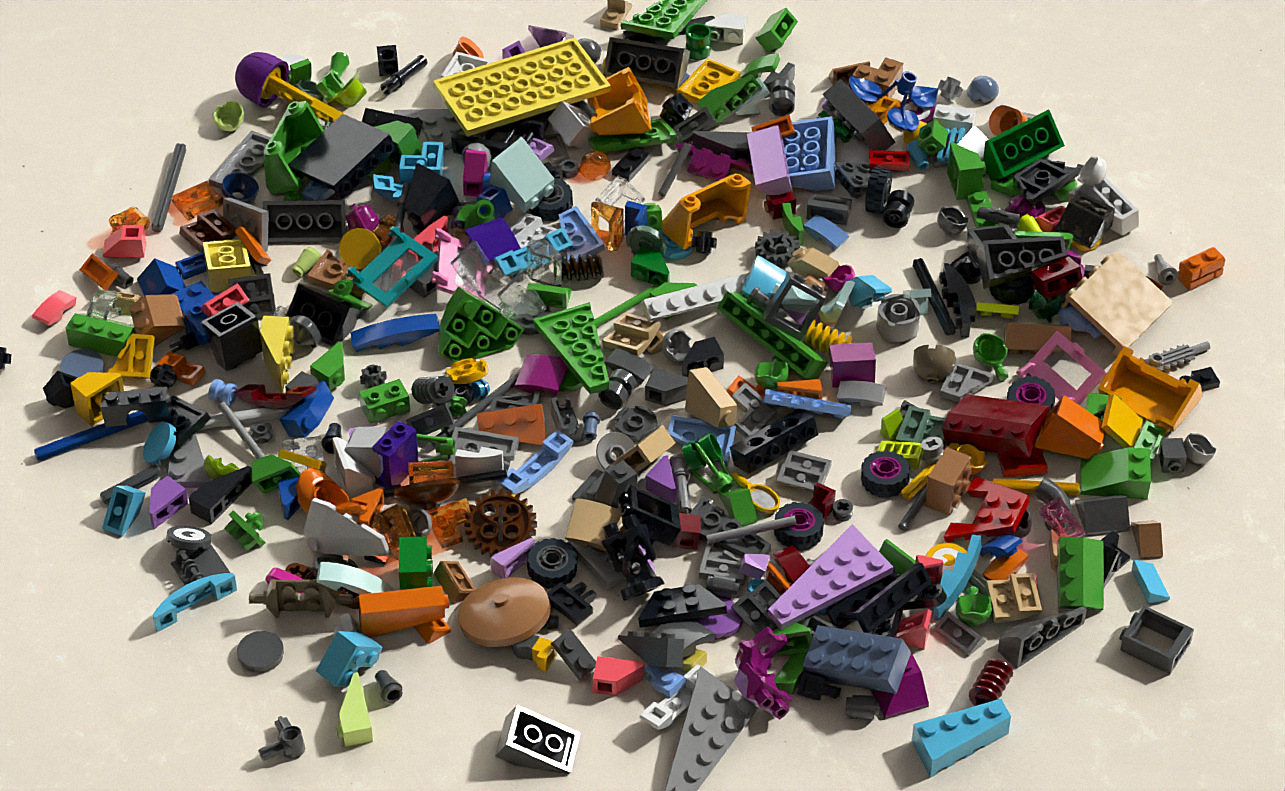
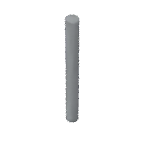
[218,402,265,459]
[706,516,796,544]

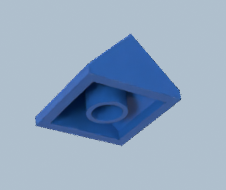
[137,258,186,296]

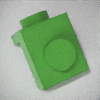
[643,203,662,231]

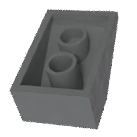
[495,705,580,774]

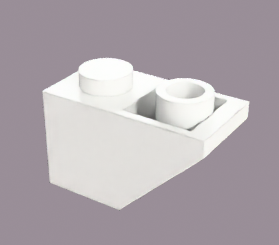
[705,13,747,44]

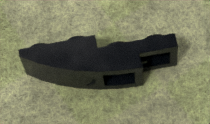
[939,263,977,337]

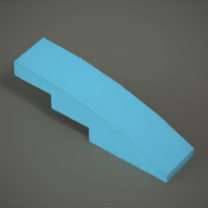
[934,535,982,621]

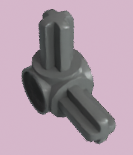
[258,716,306,761]

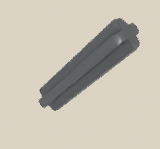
[100,465,161,504]

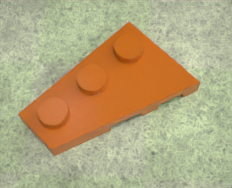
[477,403,547,446]

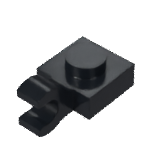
[797,671,842,701]

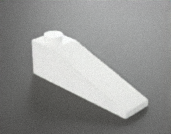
[304,498,391,556]

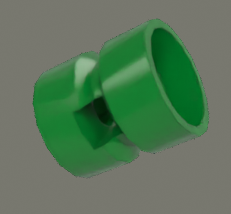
[686,23,711,60]
[682,433,723,471]

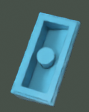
[1132,560,1170,604]

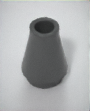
[375,670,403,703]

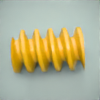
[804,320,852,355]

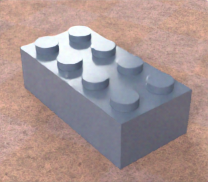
[803,625,911,694]

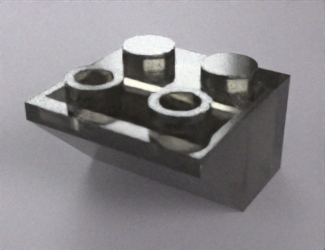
[1055,191,1115,249]

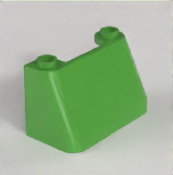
[264,101,324,194]

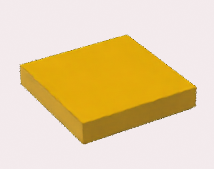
[1101,394,1143,448]

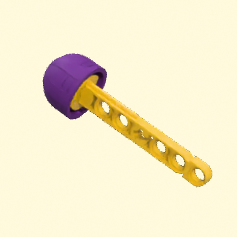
[235,52,345,122]

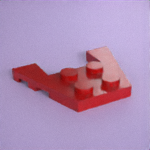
[943,477,1030,543]

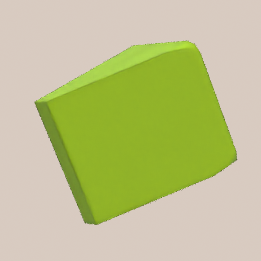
[880,409,903,441]

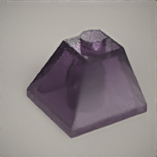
[528,25,574,48]

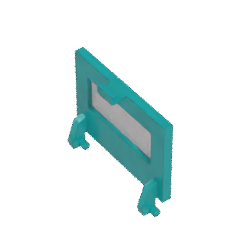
[345,226,439,308]

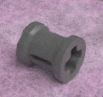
[747,286,773,312]

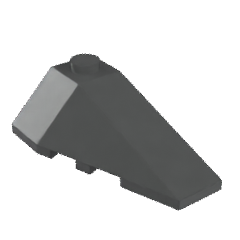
[998,606,1087,669]

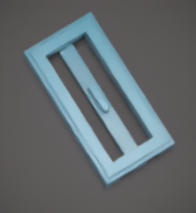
[937,128,966,163]

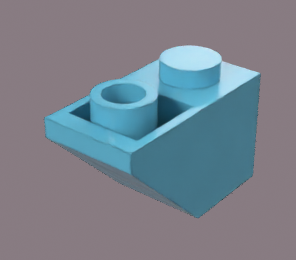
[848,275,892,309]

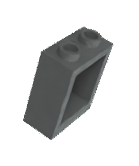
[967,224,1018,264]
[762,272,827,341]
[1119,606,1194,674]

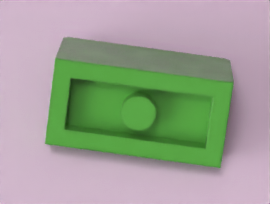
[525,282,572,309]

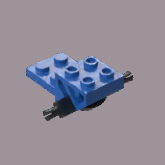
[169,280,258,353]

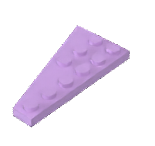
[768,524,893,630]

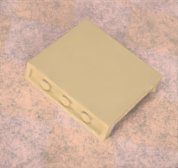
[1061,251,1173,358]

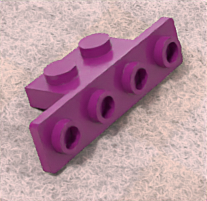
[676,143,753,181]

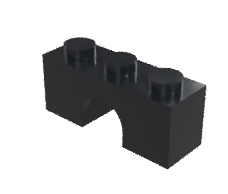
[100,387,172,427]

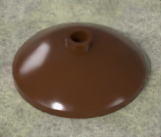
[394,479,461,510]

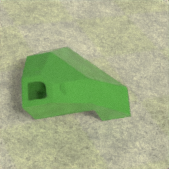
[438,286,524,363]

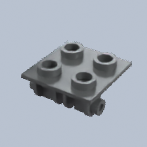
[834,162,872,199]
[171,545,231,585]

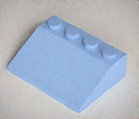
[782,116,837,191]

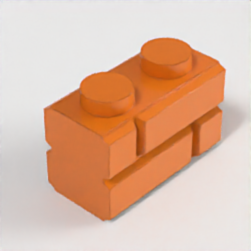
[1177,247,1226,290]

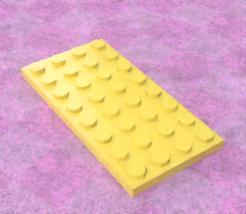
[433,37,611,136]

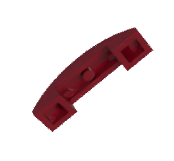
[235,384,316,409]

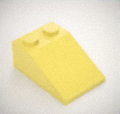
[203,239,251,293]

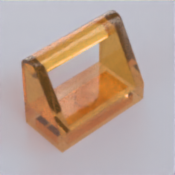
[591,202,624,252]
[408,460,454,484]

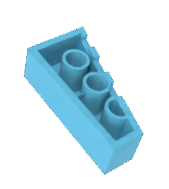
[912,699,1011,778]

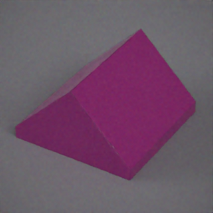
[829,342,876,388]

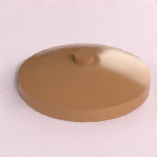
[458,577,551,647]

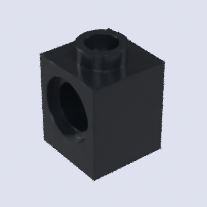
[377,45,399,76]

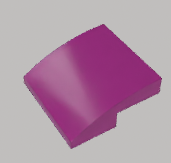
[514,354,567,396]

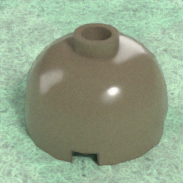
[913,345,956,384]

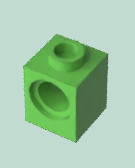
[917,119,948,156]

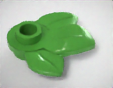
[457,200,495,230]

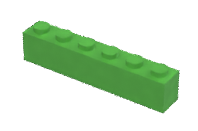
[717,291,828,379]

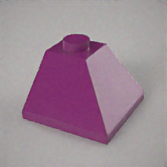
[870,654,929,719]

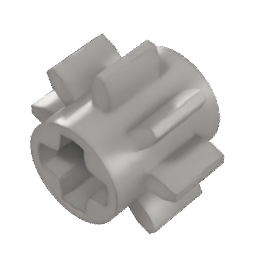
[938,77,963,101]

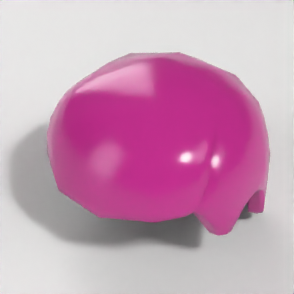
[821,264,855,292]

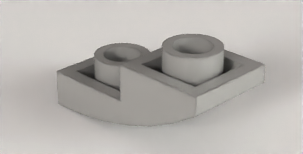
[837,381,886,407]

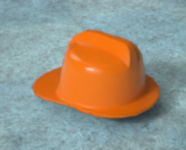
[452,37,484,58]
[989,105,1028,135]

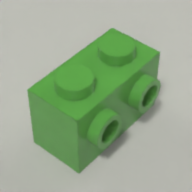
[755,8,798,52]
[359,379,410,424]

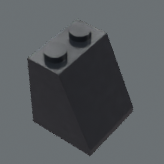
[405,163,459,234]
[201,302,262,371]

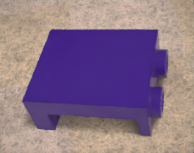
[372,421,418,489]

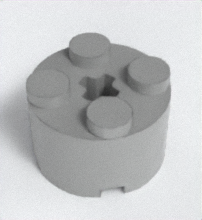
[876,294,920,344]

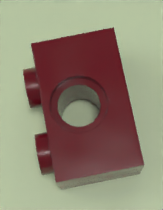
[1031,256,1082,299]

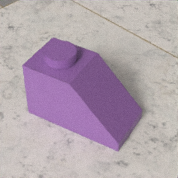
[149,476,188,529]

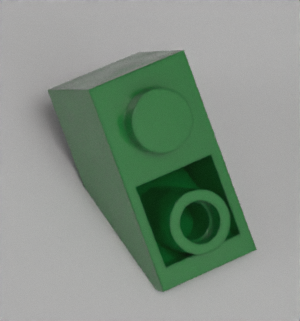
[631,246,670,286]

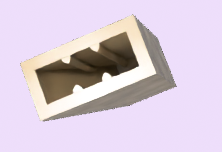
[685,367,737,428]
[609,425,676,473]

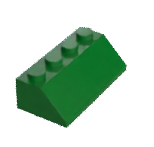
[983,109,1065,180]

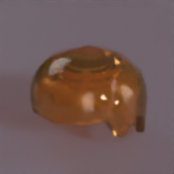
[579,151,611,180]

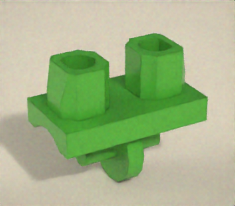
[224,510,266,551]

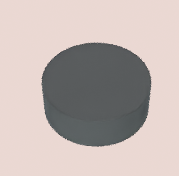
[560,159,579,178]

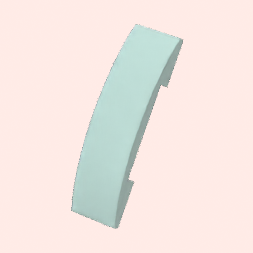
[317,562,395,594]

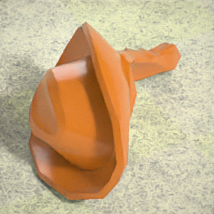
[296,467,368,515]

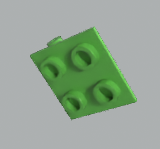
[327,279,373,311]

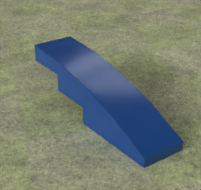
[350,314,440,352]

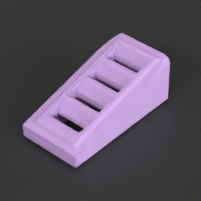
[490,538,535,578]

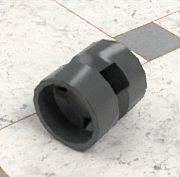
[769,79,795,116]
[598,369,637,410]

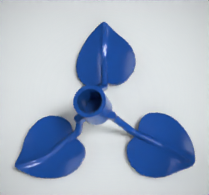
[849,71,939,132]

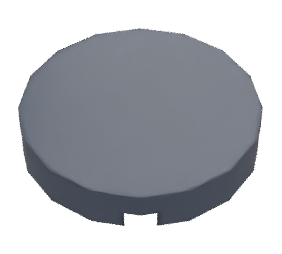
[60,349,104,378]

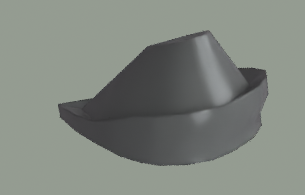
[289,315,322,348]

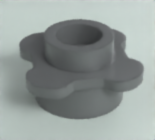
[250,423,273,444]

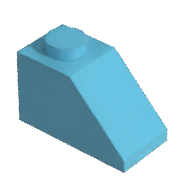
[102,485,146,536]

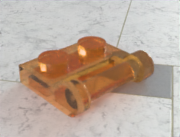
[171,181,223,221]

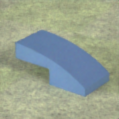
[803,215,850,251]

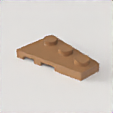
[307,249,367,300]

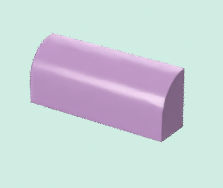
[747,125,792,195]

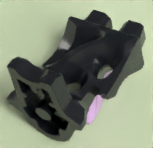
[601,514,665,601]

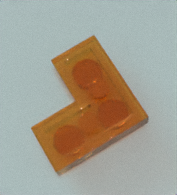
[427,498,470,549]

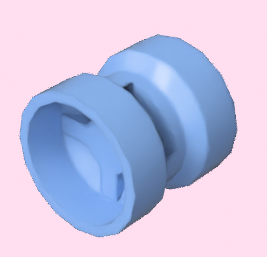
[208,379,238,405]

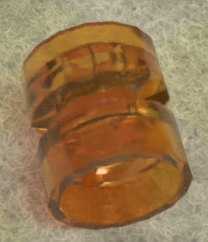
[371,214,404,252]

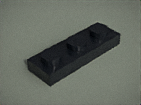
[362,108,423,139]

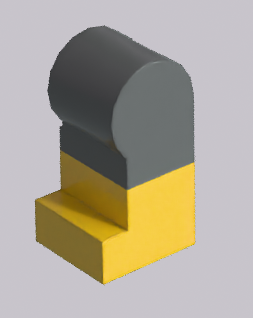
[513,635,557,672]

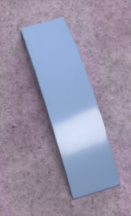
[497,430,573,495]

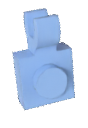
[644,665,686,698]

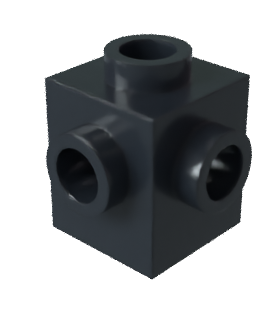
[659,93,693,129]

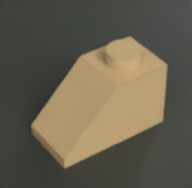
[787,247,840,279]

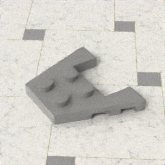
[394,109,465,150]

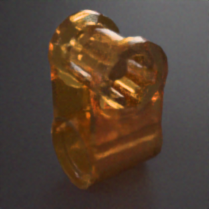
[109,207,150,235]

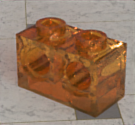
[373,504,416,560]

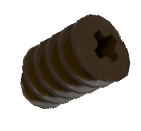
[560,253,604,282]

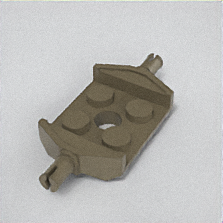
[249,580,353,618]

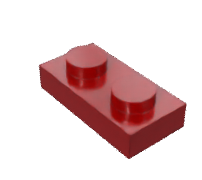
[869,150,910,171]

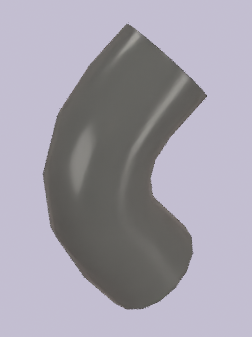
[1033,477,1072,533]

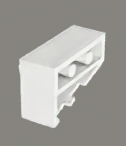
[1069,177,1139,236]

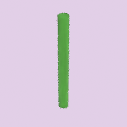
[594,284,659,328]

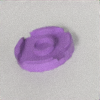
[697,598,742,639]

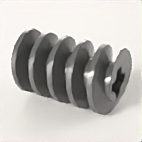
[411,376,455,404]

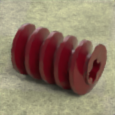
[968,659,1013,706]

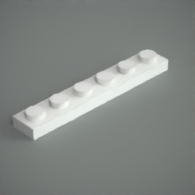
[641,272,750,322]

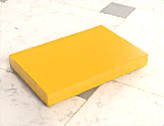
[676,58,740,105]

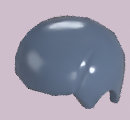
[967,75,999,104]

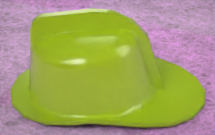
[324,72,367,106]

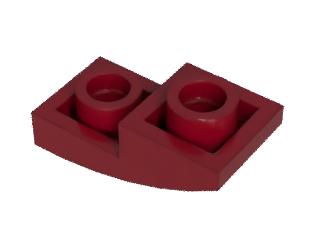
[773,545,810,584]

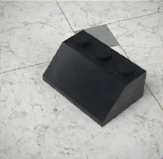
[285,284,361,346]

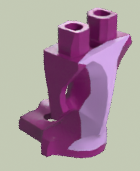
[734,627,792,720]

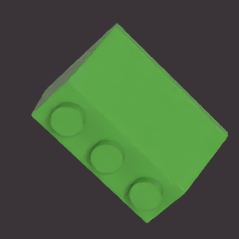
[65,313,136,358]
[1057,537,1104,610]

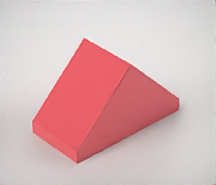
[895,609,932,649]

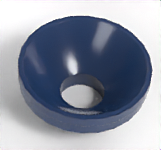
[222,172,259,203]

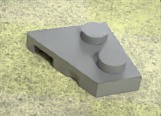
[939,362,994,402]
[699,542,746,586]

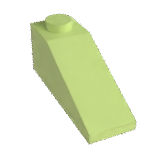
[336,672,373,747]

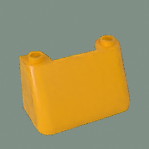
[587,67,652,135]
[661,174,751,250]
[1098,346,1203,433]

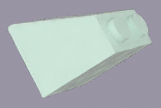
[490,137,555,213]

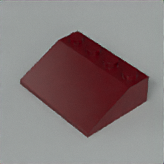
[942,394,1049,458]

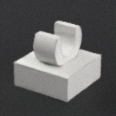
[333,613,360,634]

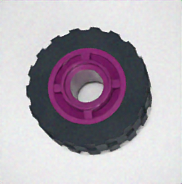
[1007,376,1055,415]
[861,450,910,497]
[774,502,824,550]

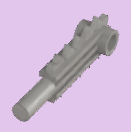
[1144,341,1210,371]

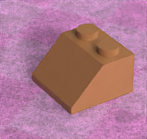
[129,294,186,348]

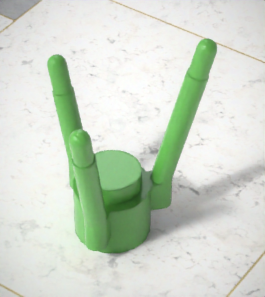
[415,434,455,466]
[689,443,734,494]

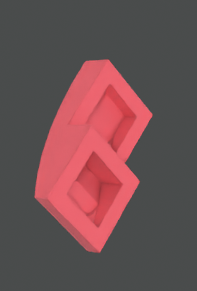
[32,290,77,325]

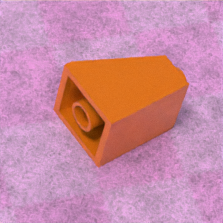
[1034,395,1107,459]

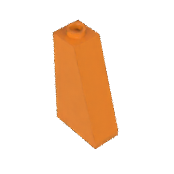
[359,586,449,638]

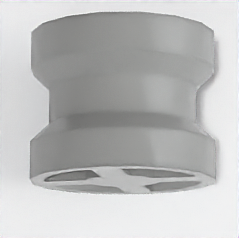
[921,437,944,464]

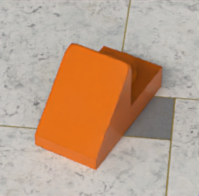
[350,488,384,529]

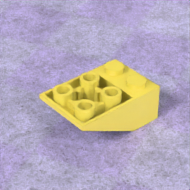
[260,316,295,393]

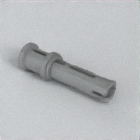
[669,454,692,514]

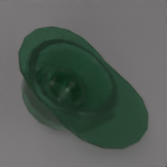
[1028,291,1062,323]

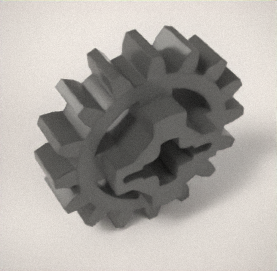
[755,229,800,267]

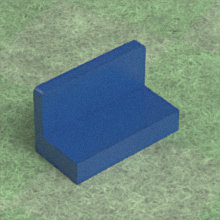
[625,200,647,236]

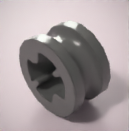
[833,499,853,521]

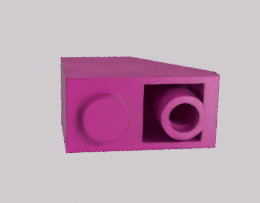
[463,149,487,197]

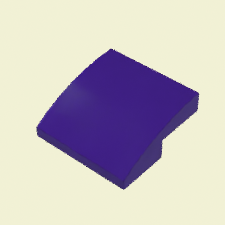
[464,217,521,265]

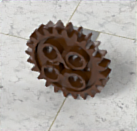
[464,489,537,558]

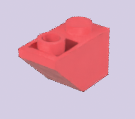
[102,225,147,258]
[593,656,644,696]

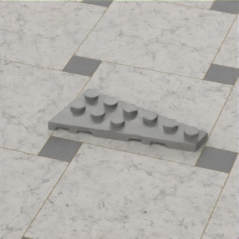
[664,667,758,791]

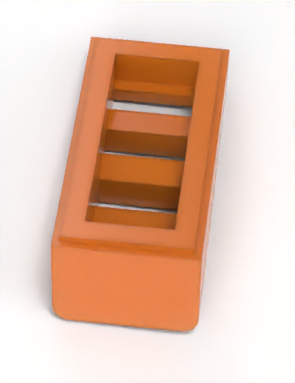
[777,379,823,400]

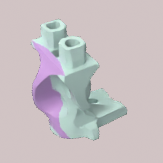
[770,281,855,330]

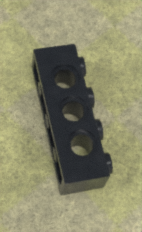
[730,409,819,473]

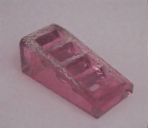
[1038,497,1085,537]

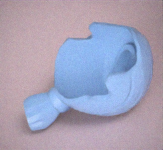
[1058,303,1102,339]

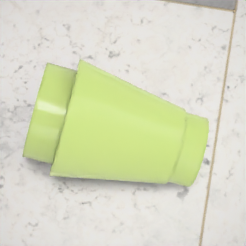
[292,247,321,277]

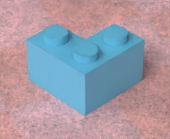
[399,142,444,184]
[316,631,383,687]

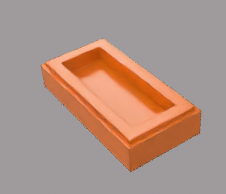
[235,226,272,265]
[79,253,119,291]

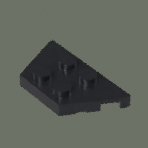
[1013,158,1084,206]
[638,584,727,628]

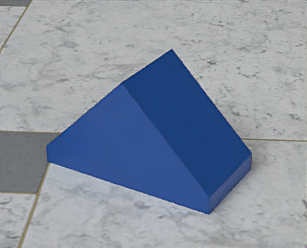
[278,477,301,520]

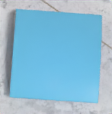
[741,255,788,313]

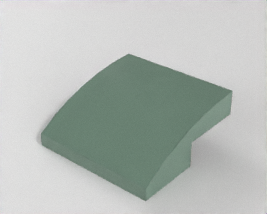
[896,406,946,454]

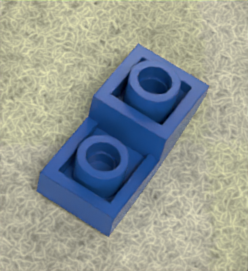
[980,535,1023,559]

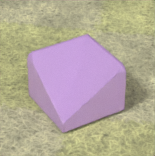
[739,554,770,581]

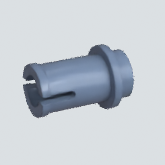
[583,412,600,441]

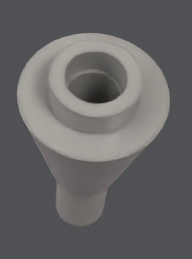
[1154,254,1178,285]

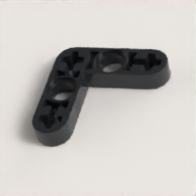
[872,584,947,638]

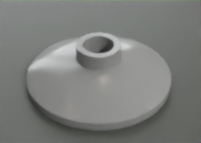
[596,432,635,470]

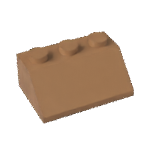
[1004,323,1072,356]

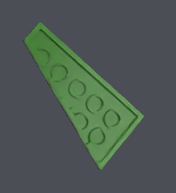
[621,0,707,40]
[533,302,609,394]

